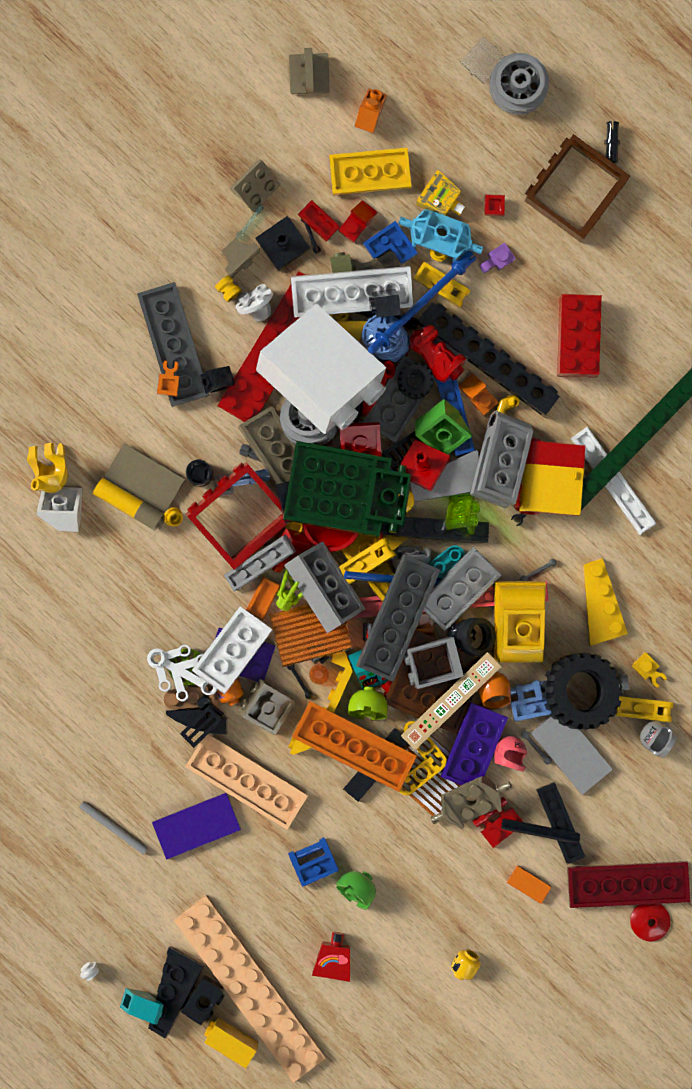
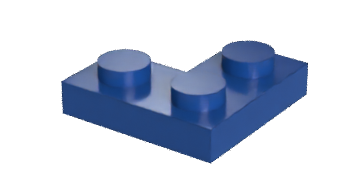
[363,221,418,265]

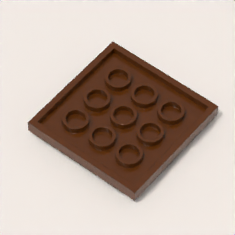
[385,630,481,735]

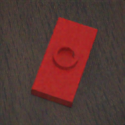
[298,200,340,242]

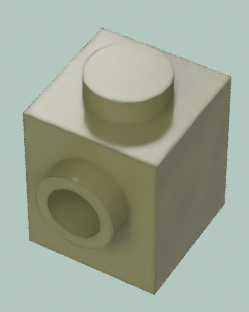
[330,252,356,273]

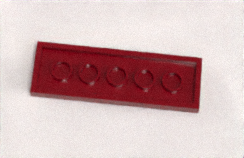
[567,861,690,908]

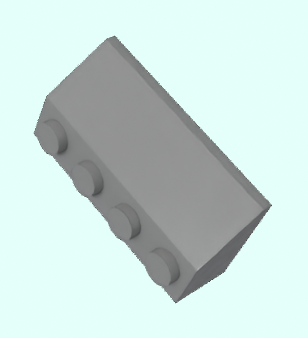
[284,542,365,633]

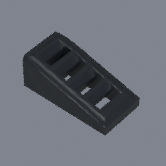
[383,431,423,469]

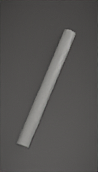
[79,801,148,855]

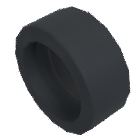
[457,618,496,656]

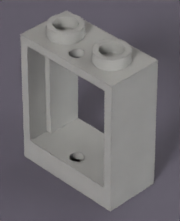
[403,636,464,689]

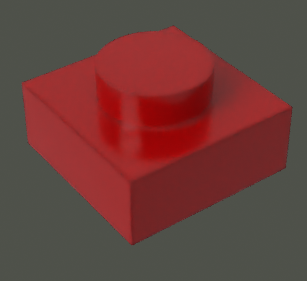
[484,194,505,216]

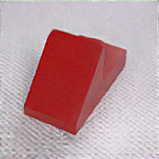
[338,200,378,244]

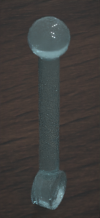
[236,205,264,239]

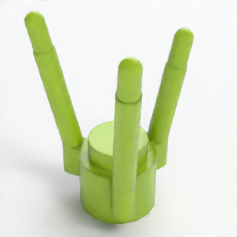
[276,569,303,611]

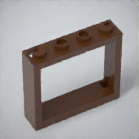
[525,134,631,243]

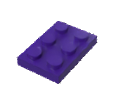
[215,627,276,682]

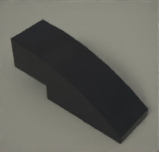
[166,710,227,735]

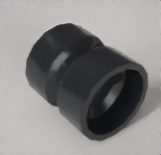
[186,459,213,487]

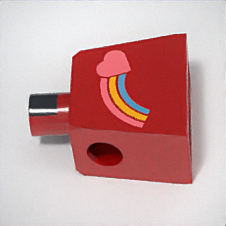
[312,932,350,982]

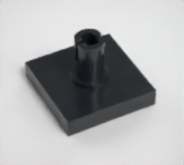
[255,215,310,271]

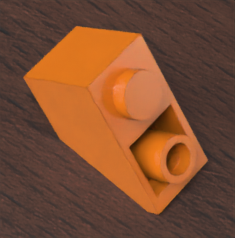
[354,88,387,133]

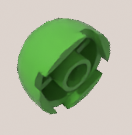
[336,871,376,910]

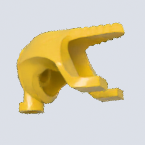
[27,443,68,493]

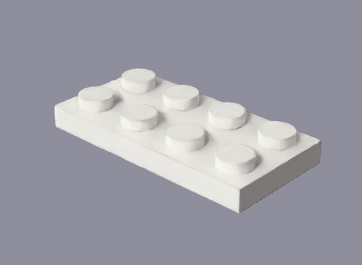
[192,607,272,694]

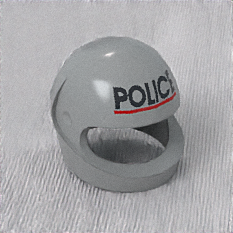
[640,721,677,758]

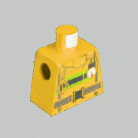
[416,170,466,216]

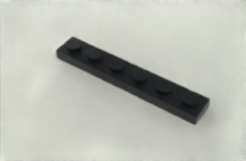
[381,516,489,543]

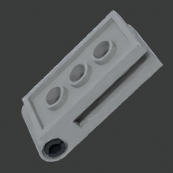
[470,410,533,508]

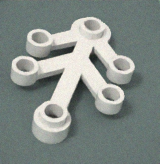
[147,645,217,702]

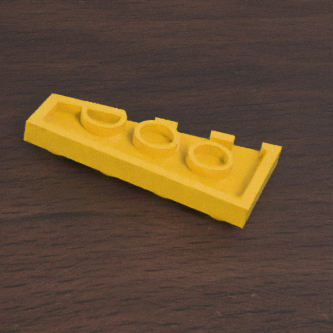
[583,558,628,646]

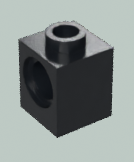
[200,366,235,394]

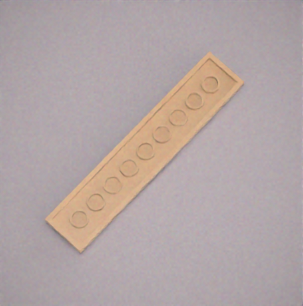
[174,895,326,1083]

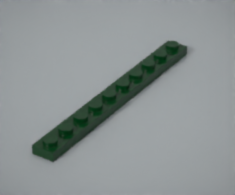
[581,368,692,510]

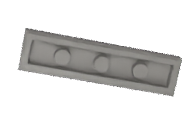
[224,535,297,592]

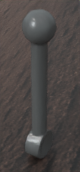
[520,559,557,581]
[521,731,552,765]

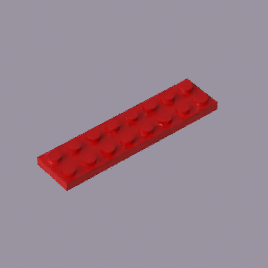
[217,271,305,422]

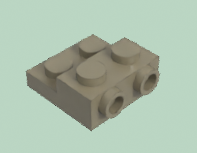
[239,679,296,735]

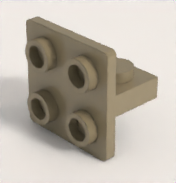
[289,48,330,94]
[230,159,280,212]

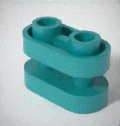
[430,545,465,578]

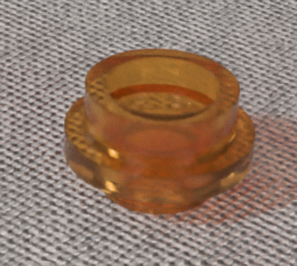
[309,665,329,685]

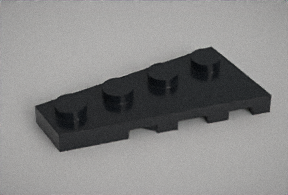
[148,946,204,1038]

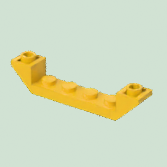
[288,645,353,755]

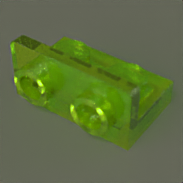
[445,493,480,534]

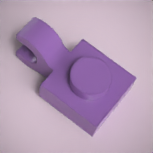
[480,243,516,273]

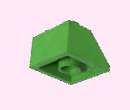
[415,399,472,454]

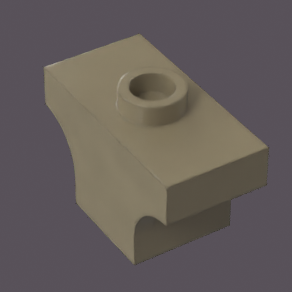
[222,238,260,278]

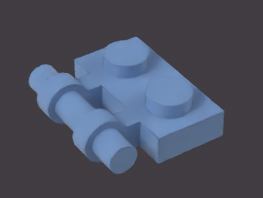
[510,680,552,721]

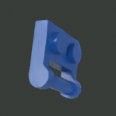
[288,837,339,887]

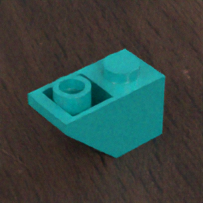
[120,988,163,1025]

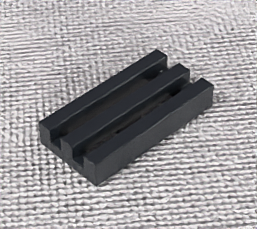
[180,706,223,748]

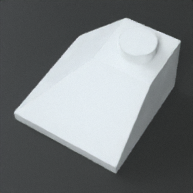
[37,487,82,532]

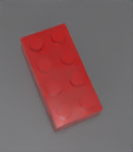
[557,294,602,378]

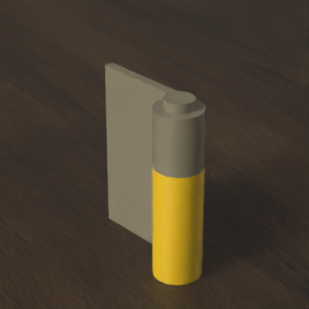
[93,443,185,531]

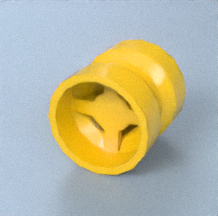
[215,275,242,303]

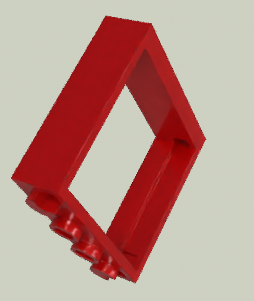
[186,462,288,570]

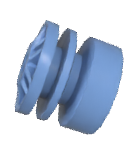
[362,315,410,363]

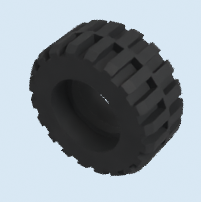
[542,653,623,730]

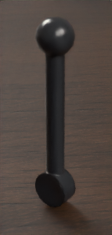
[301,219,321,254]
[287,664,313,699]

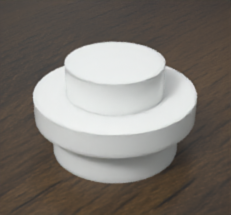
[80,962,99,981]

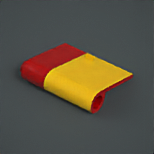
[519,438,586,516]

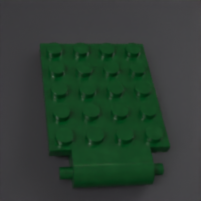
[283,441,412,538]

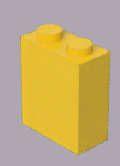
[204,1017,259,1069]

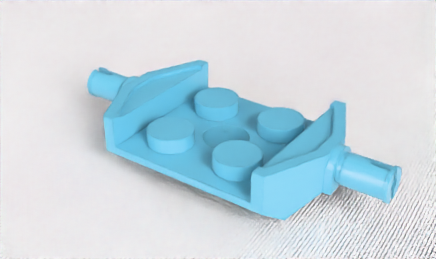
[398,209,483,262]

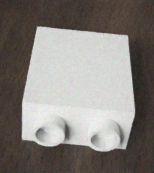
[256,304,386,434]

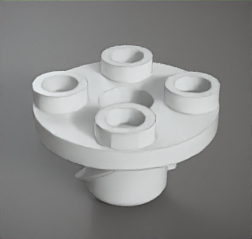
[236,284,273,322]

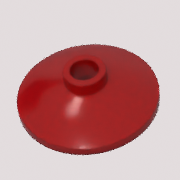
[630,904,670,942]

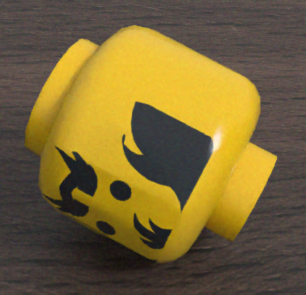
[451,949,481,980]

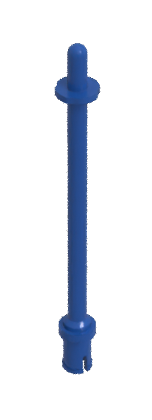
[368,251,476,354]

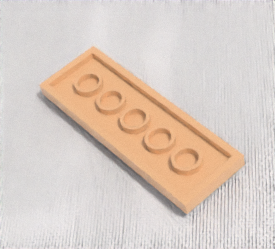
[185,734,308,830]

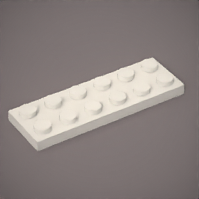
[291,266,413,317]

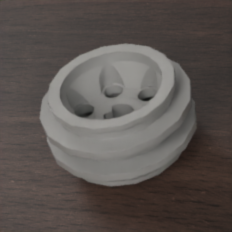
[489,53,549,115]
[280,399,339,446]

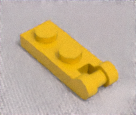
[413,262,471,308]
[339,538,396,584]
[616,696,674,722]

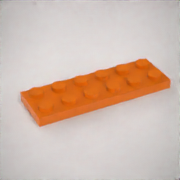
[291,701,417,792]

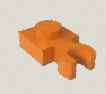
[157,360,180,397]

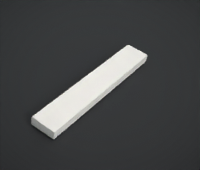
[571,427,656,535]

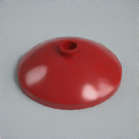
[303,524,359,552]

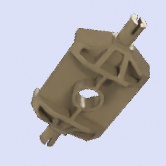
[431,776,513,829]

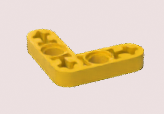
[399,721,447,796]

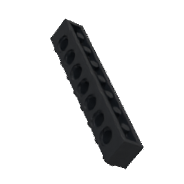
[417,302,560,417]

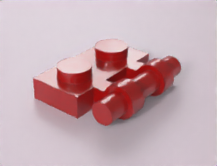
[472,797,523,848]

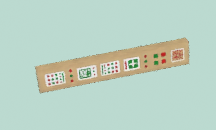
[401,652,502,750]

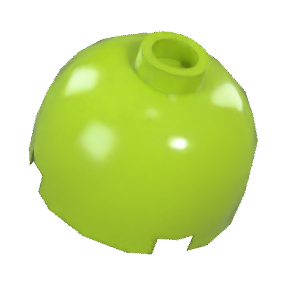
[348,687,388,720]

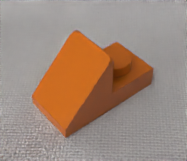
[458,374,499,416]

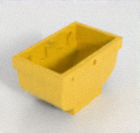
[493,581,546,663]

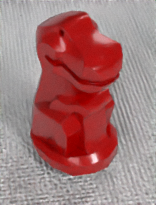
[410,325,467,383]

